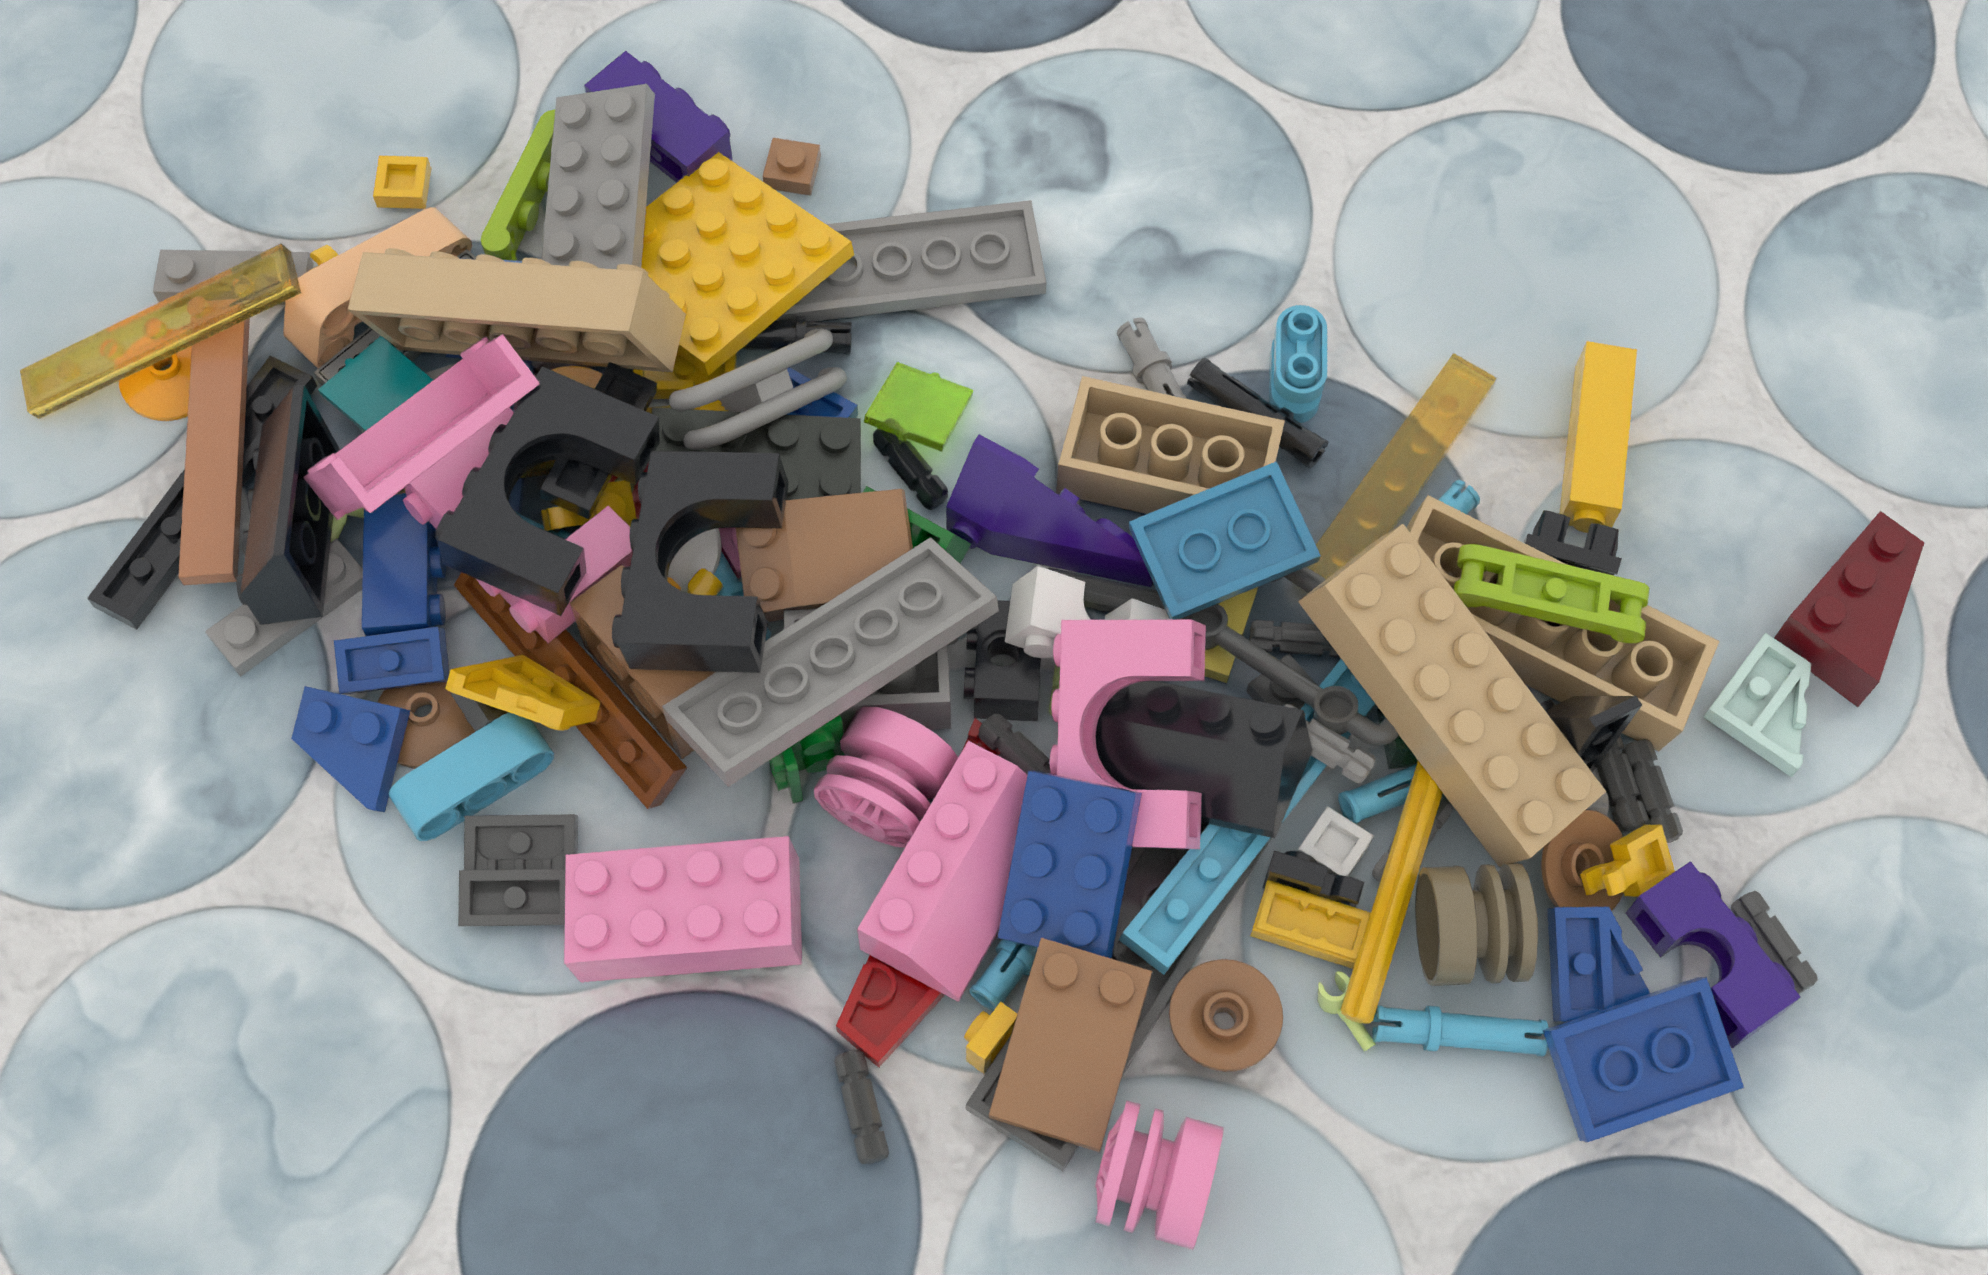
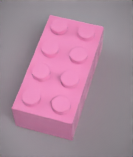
[564,836,802,982]

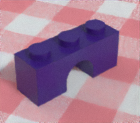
[1625,861,1801,1049]

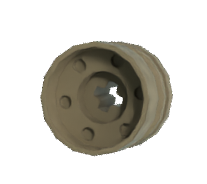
[1415,863,1538,986]

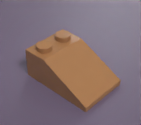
[735,489,913,622]
[989,938,1152,1152]

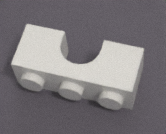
[1005,566,1170,658]

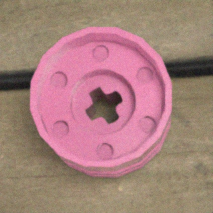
[814,707,958,848]
[1095,1101,1224,1250]

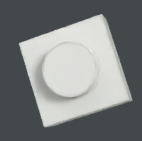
[1298,806,1374,876]

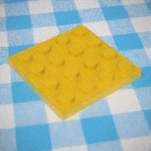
[641,152,854,376]

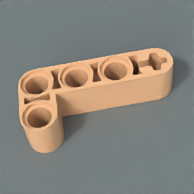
[283,207,472,369]

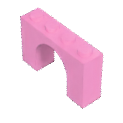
[403,407,633,643]
[1050,620,1206,849]

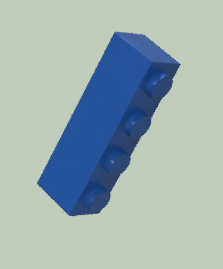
[362,488,446,636]

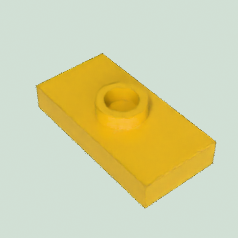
[1250,880,1371,969]

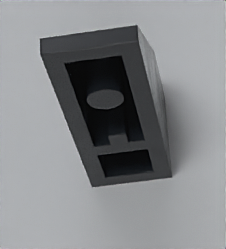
[1540,696,1642,772]

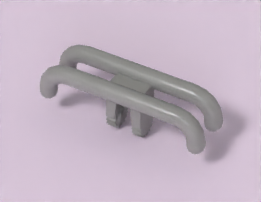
[669,328,847,451]

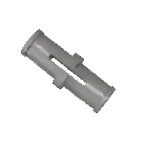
[1117,318,1187,399]

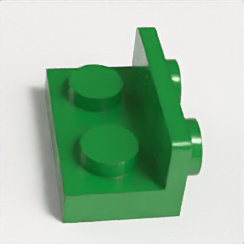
[769,715,846,804]

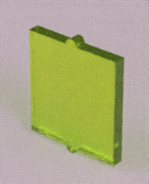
[864,362,974,452]

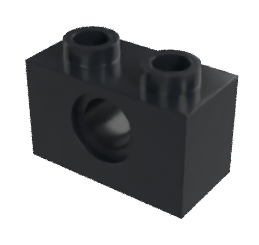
[963,600,1041,721]

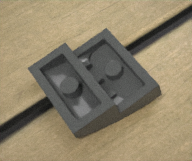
[458,814,578,926]

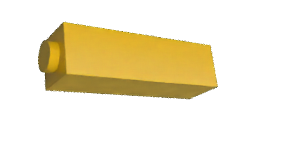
[1559,341,1637,533]

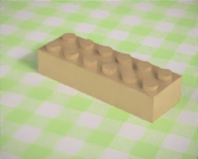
[348,248,686,372]
[1407,495,1719,752]
[1298,524,1606,867]

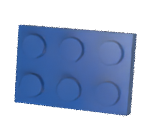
[998,771,1142,959]
[1543,977,1744,1143]

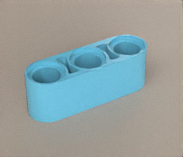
[389,712,554,841]

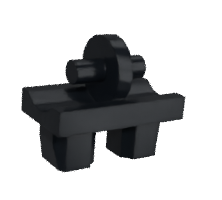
[1524,510,1622,576]

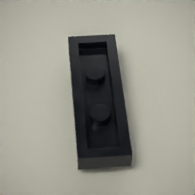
[540,362,657,519]

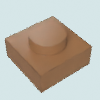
[762,138,821,196]

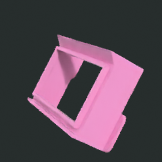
[303,334,540,520]

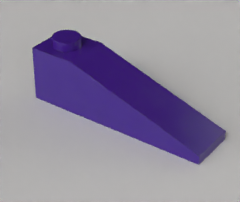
[946,434,1153,587]

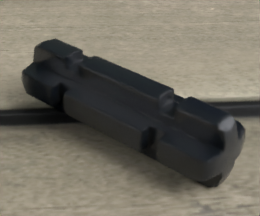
[873,422,948,510]

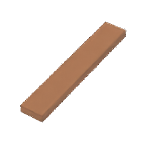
[179,301,250,586]

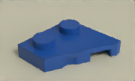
[291,686,411,812]
[1547,907,1650,1022]

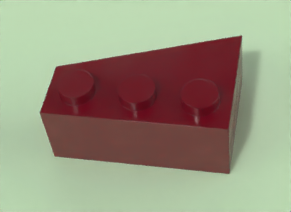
[1774,511,1925,707]

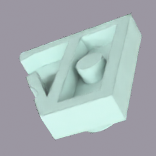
[1704,633,1811,777]

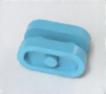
[1269,305,1327,423]

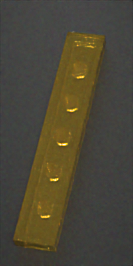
[20,244,301,419]
[1307,353,1497,579]

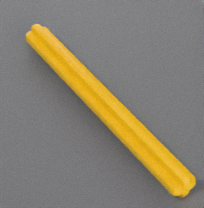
[1341,761,1443,1024]

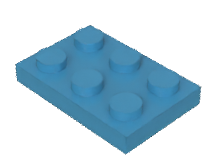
[1129,461,1321,620]

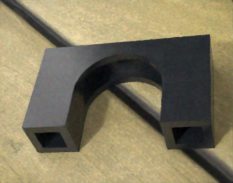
[435,366,660,616]
[612,451,789,673]

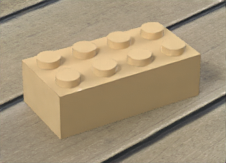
[1056,376,1285,514]

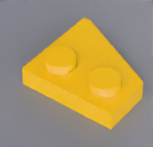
[445,655,601,730]

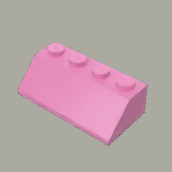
[857,741,1027,1002]

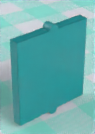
[318,336,433,432]

